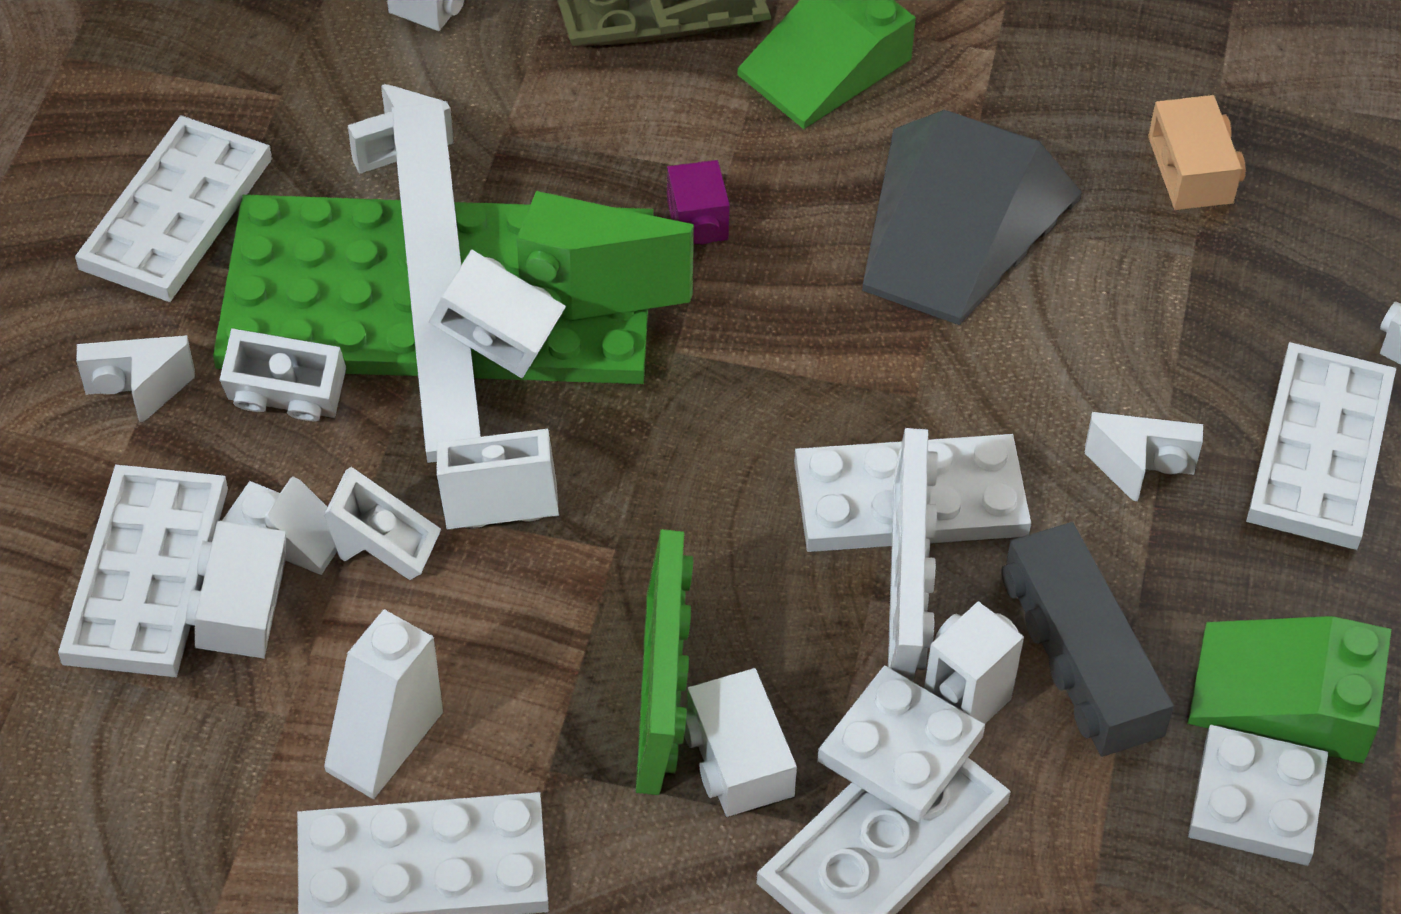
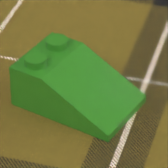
[737,0,916,129]
[517,191,694,320]
[1188,616,1392,764]

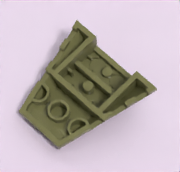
[557,0,771,46]

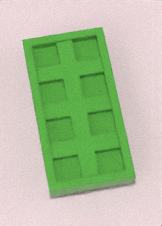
[636,529,693,795]

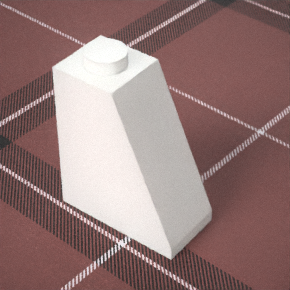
[324,609,443,799]

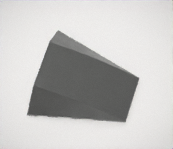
[862,110,1082,325]

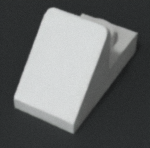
[348,84,454,174]
[76,335,195,422]
[1085,412,1203,502]
[324,467,441,580]
[222,477,337,575]

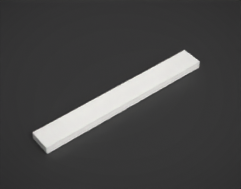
[391,102,481,463]

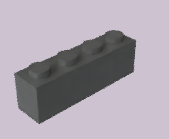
[1001,521,1174,757]

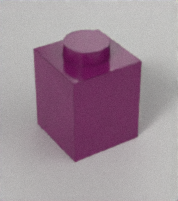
[667,160,730,244]

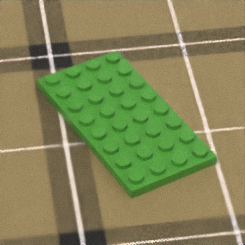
[213,195,654,384]

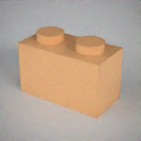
[1148,95,1246,210]

